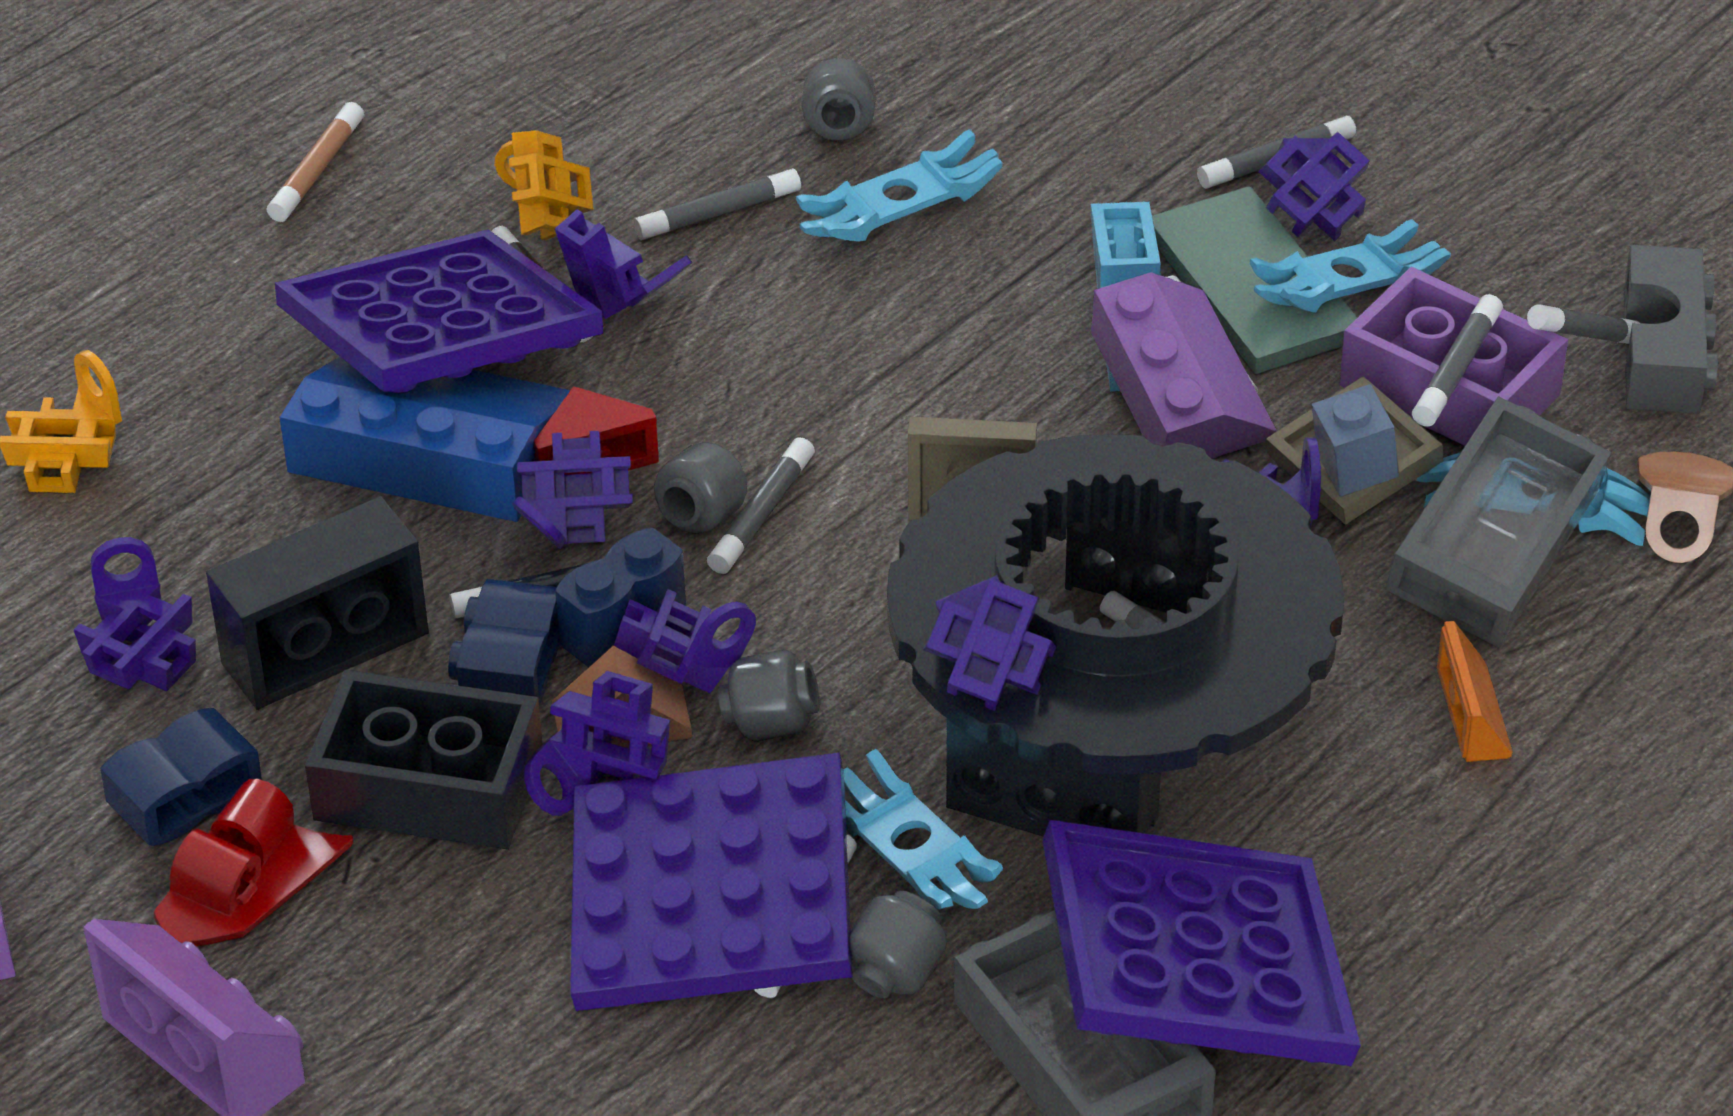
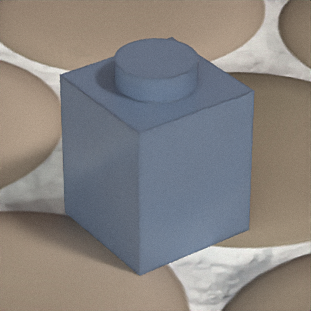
[1311,384,1399,497]

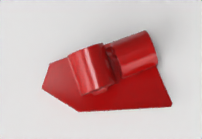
[154,779,353,946]

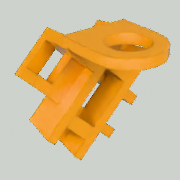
[494,130,594,241]
[0,350,122,493]

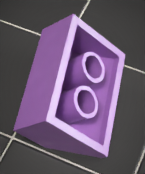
[1091,272,1277,459]
[83,919,305,1116]

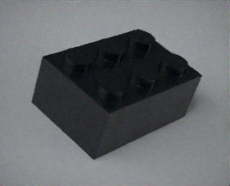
[206,496,429,710]
[305,669,543,850]

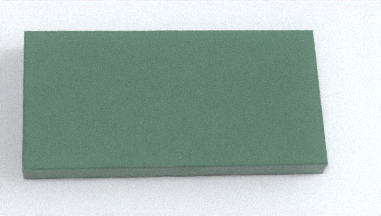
[1152,186,1357,374]

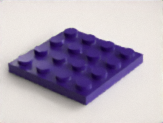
[275,229,603,393]
[570,753,853,1011]
[1042,820,1361,1066]

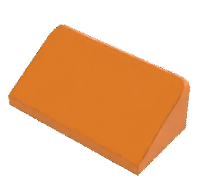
[1437,621,1513,762]

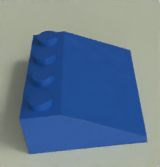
[279,357,570,522]

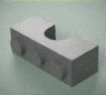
[1624,244,1718,414]

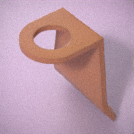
[1637,452,1733,563]

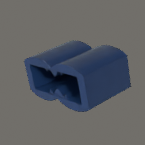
[555,527,686,668]
[448,579,560,705]
[100,708,262,846]

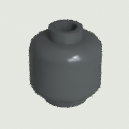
[802,57,876,141]
[654,442,747,534]
[718,649,820,742]
[849,890,947,999]

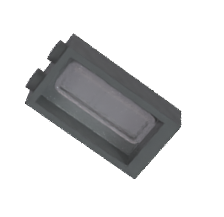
[1385,396,1612,648]
[954,910,1216,1116]

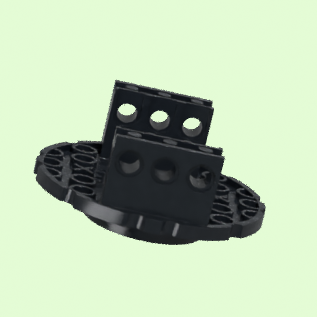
[887,434,1344,837]

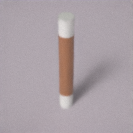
[267,102,364,222]

